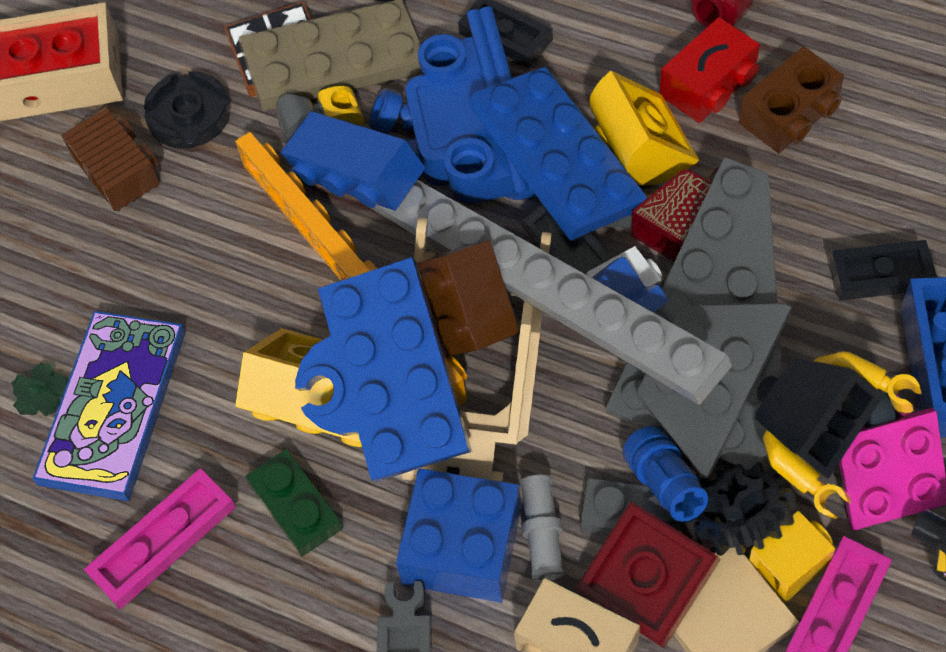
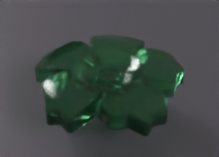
[11,362,68,416]

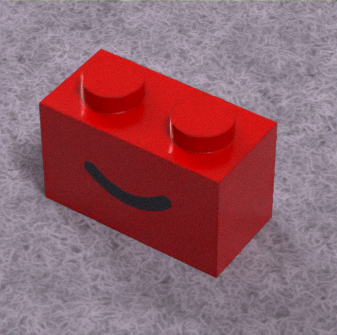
[660,17,760,124]

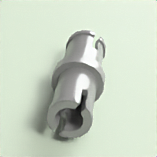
[520,475,565,582]

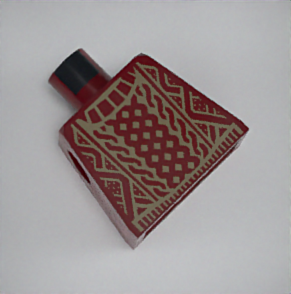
[631,168,719,262]

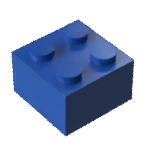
[396,469,521,603]

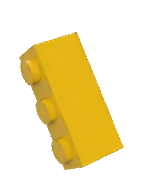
[235,328,362,447]

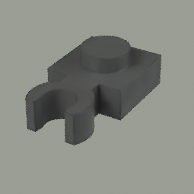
[377,581,432,652]

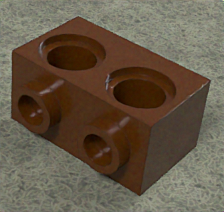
[739,46,844,154]

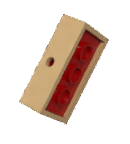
[0,2,123,121]

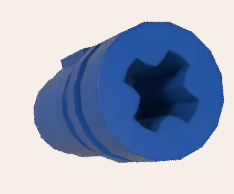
[623,426,708,522]

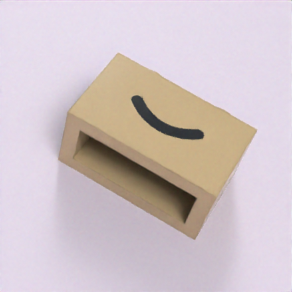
[514,578,640,652]

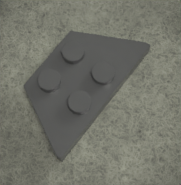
[637,303,792,480]

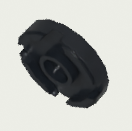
[144,71,231,148]

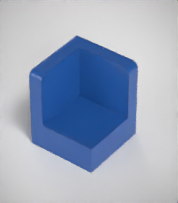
[591,257,669,312]

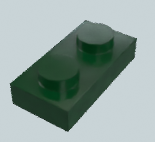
[245,449,343,557]

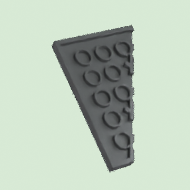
[605,157,782,472]

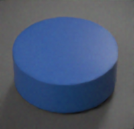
[369,88,402,134]

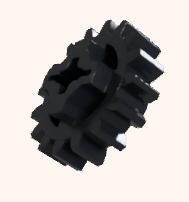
[684,462,798,556]

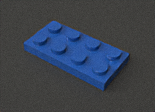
[468,67,647,241]

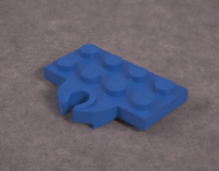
[295,257,472,482]

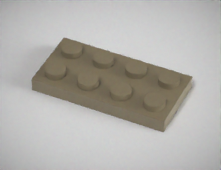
[239,0,422,111]

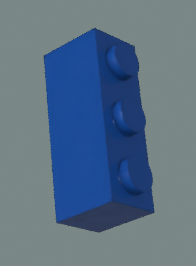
[280,111,426,211]
[900,277,946,437]

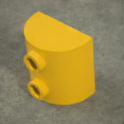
[589,71,699,186]

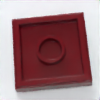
[575,502,721,649]

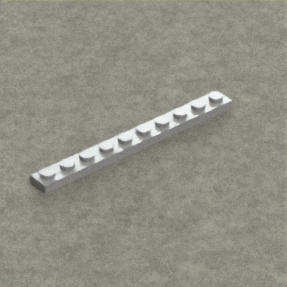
[365,180,733,405]

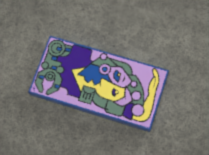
[32,311,186,501]

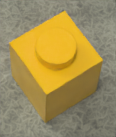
[749,510,836,604]

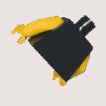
[755,351,921,519]

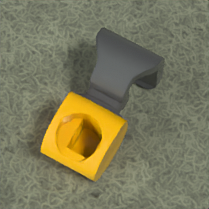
[276,86,364,144]

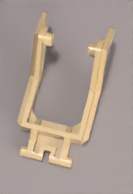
[402,217,551,482]

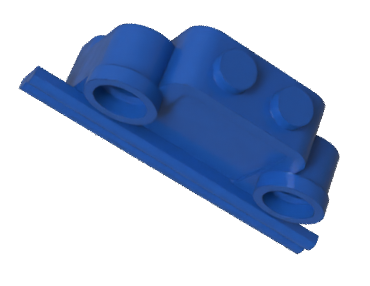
[400,7,536,203]

